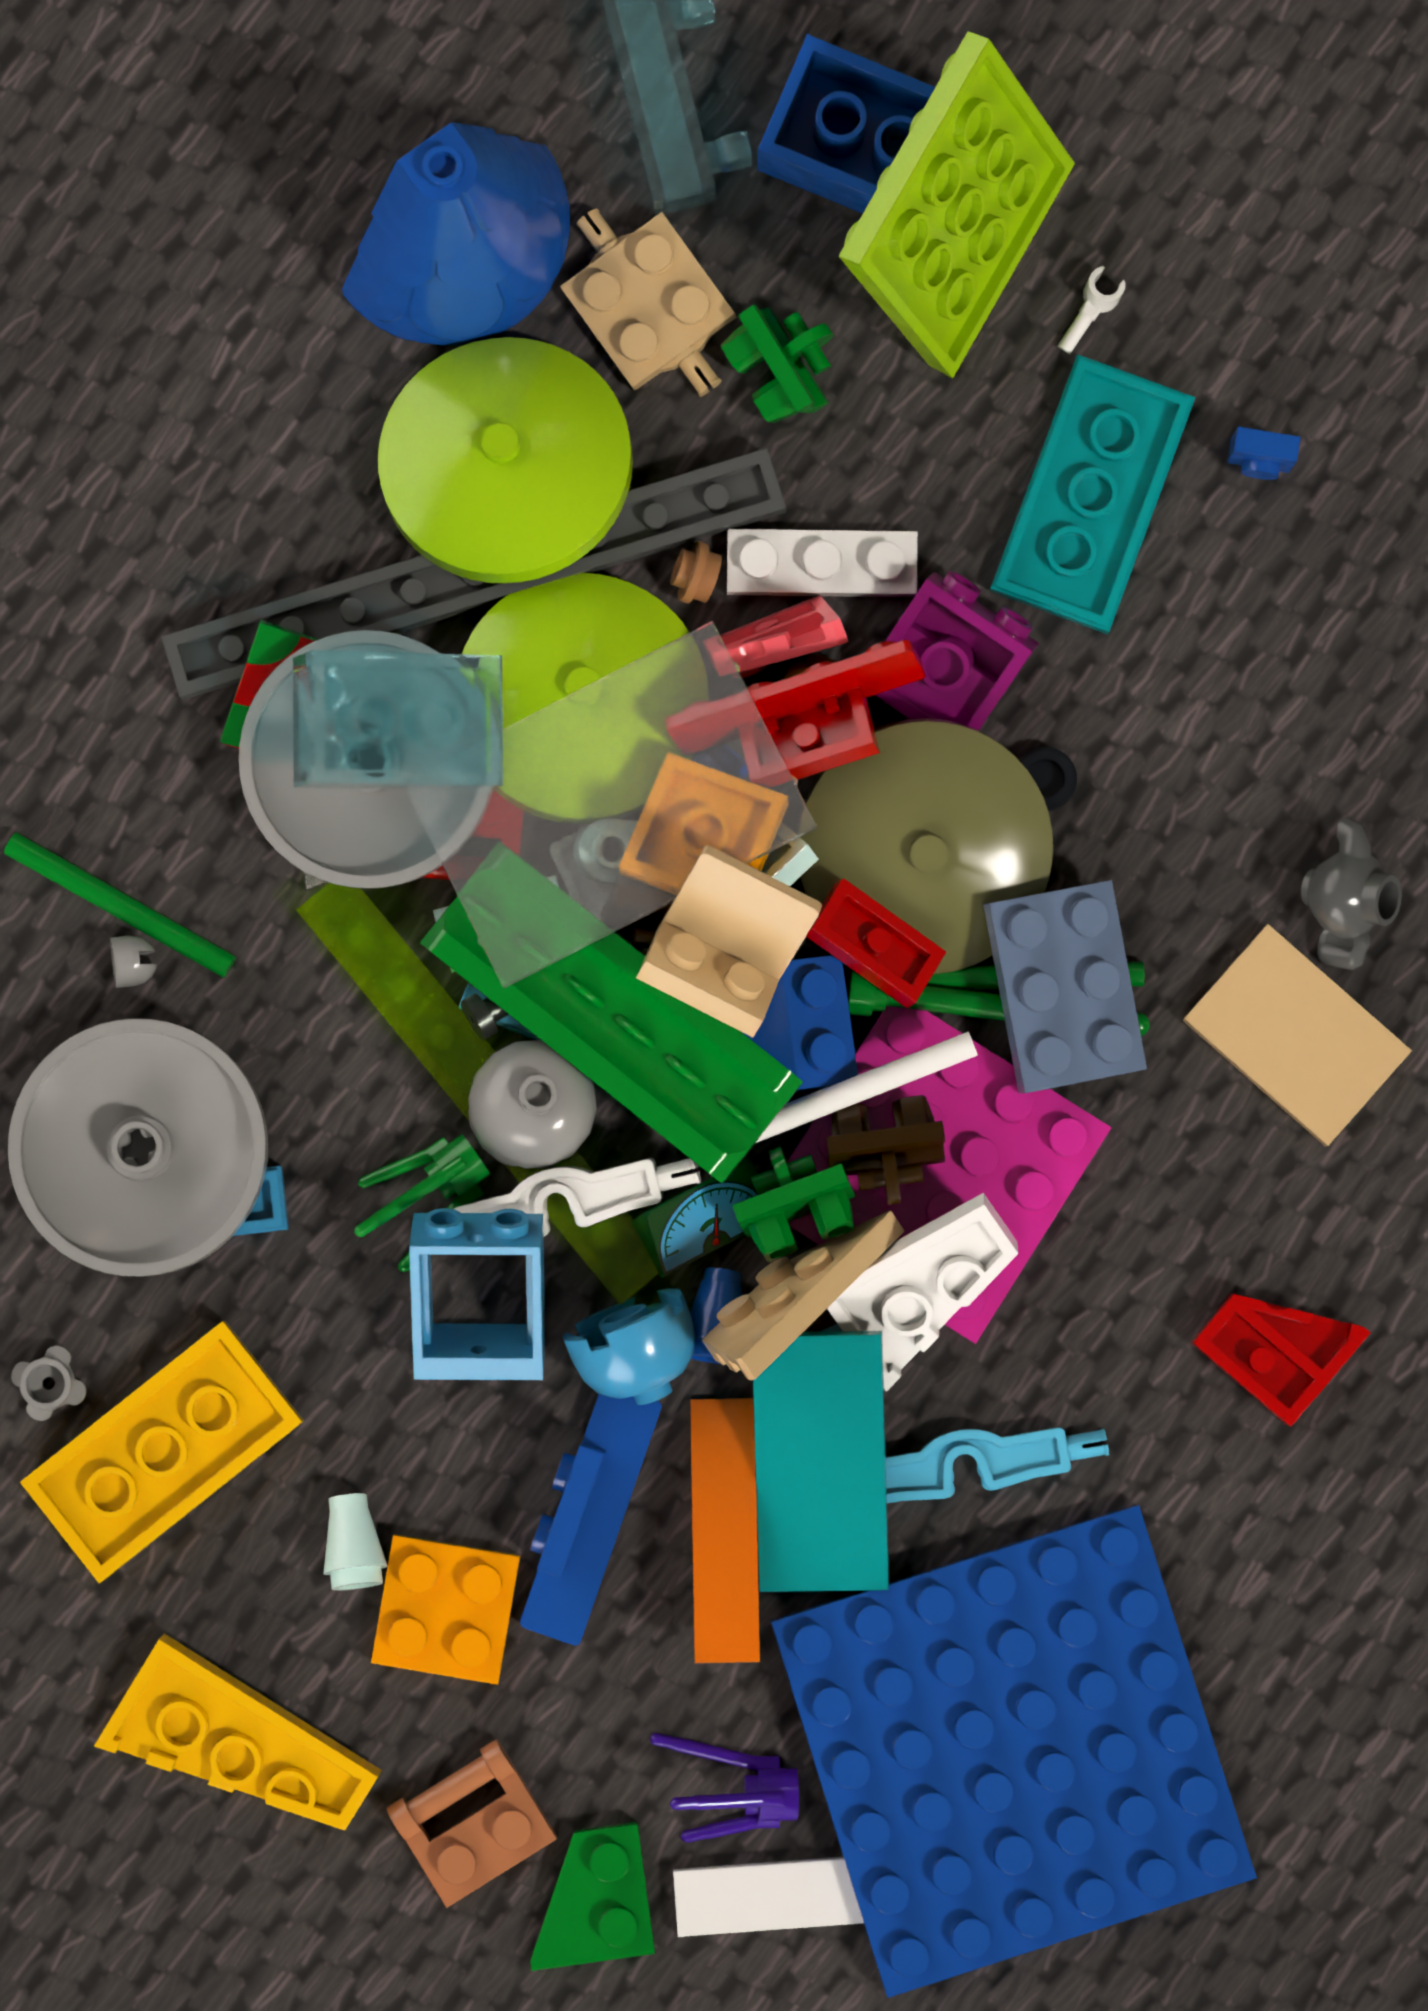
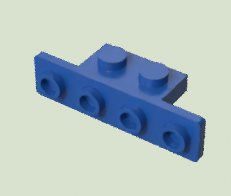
[520,1394,662,1646]

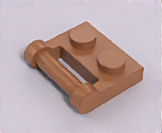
[386,1739,558,1908]

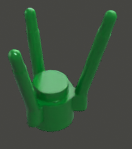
[354,1134,491,1272]

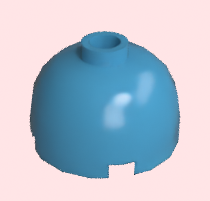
[562,1288,696,1405]

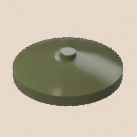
[797,718,1053,974]

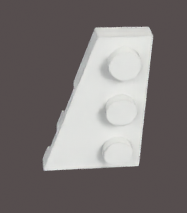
[827,1193,1018,1392]

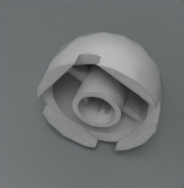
[468,1040,597,1169]

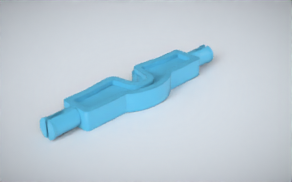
[886,1427,1109,1504]

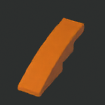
[690,1398,760,1663]

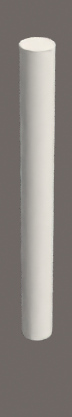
[756,1031,978,1143]

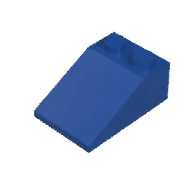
[742,956,858,1094]

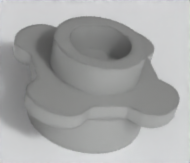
[11,1346,87,1421]

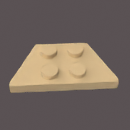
[702,1211,905,1380]

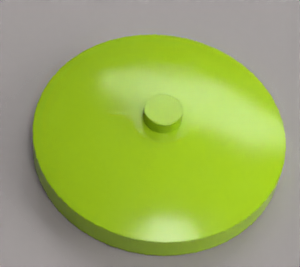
[378,337,633,584]
[458,573,709,825]

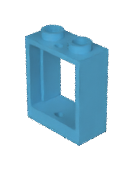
[409,1208,545,1380]

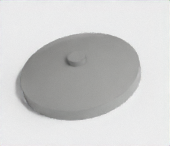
[239,630,498,888]
[8,1019,268,1276]

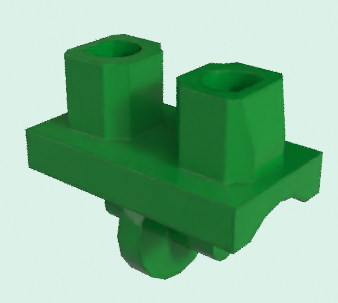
[720,305,834,423]
[732,1146,855,1262]

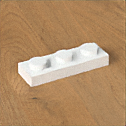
[727,529,918,597]

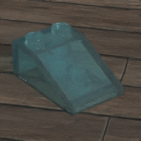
[293,650,503,789]

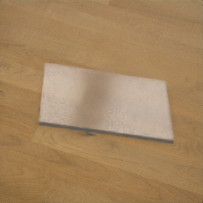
[402,621,818,988]

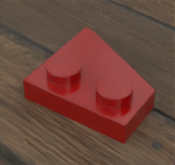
[1190,1294,1371,1427]

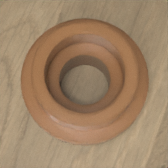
[670,541,722,604]

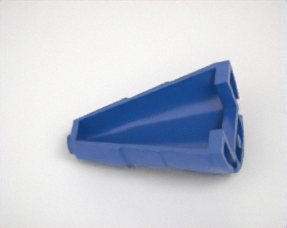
[341,122,570,347]

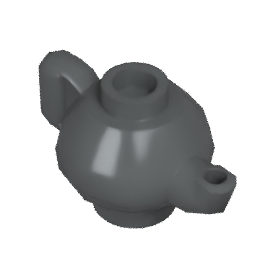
[1301,817,1402,970]

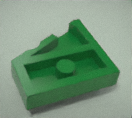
[530,1822,655,1971]

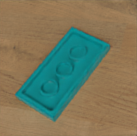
[990,354,1196,635]
[753,1331,889,1592]

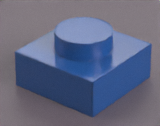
[1227,427,1301,480]

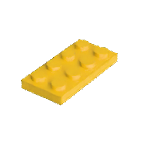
[20,1321,304,1583]

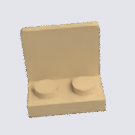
[636,846,822,1037]

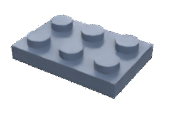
[983,880,1147,1094]

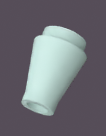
[323,1493,388,1590]

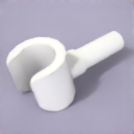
[1057,266,1125,355]

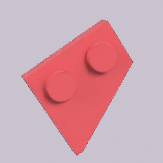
[703,595,849,679]

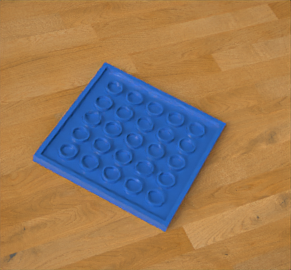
[770,1505,1257,1998]

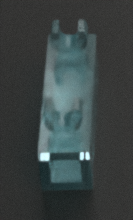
[600,0,752,216]

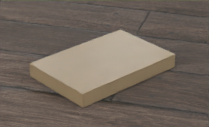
[1182,924,1412,1147]

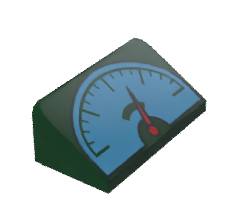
[631,1158,760,1278]

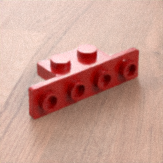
[665,640,926,789]

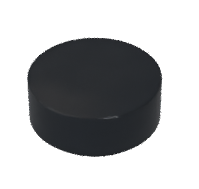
[1019,747,1077,812]

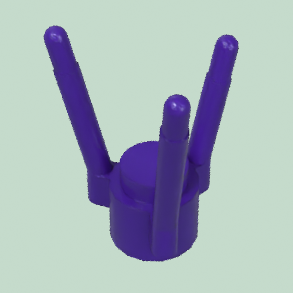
[650,1733,799,1843]

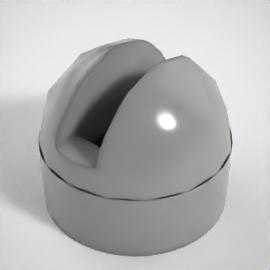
[110,935,157,988]

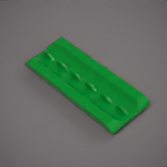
[420,842,803,1184]

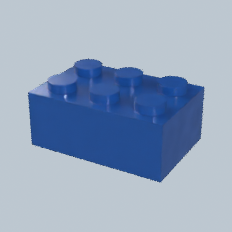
[757,34,935,214]

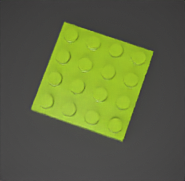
[839,31,1075,378]

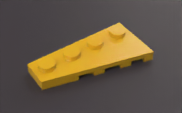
[94,1633,382,1831]

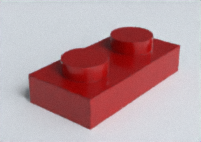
[806,878,946,1008]

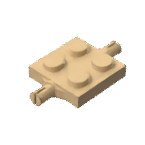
[560,208,737,397]

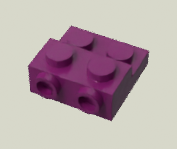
[875,571,1039,730]

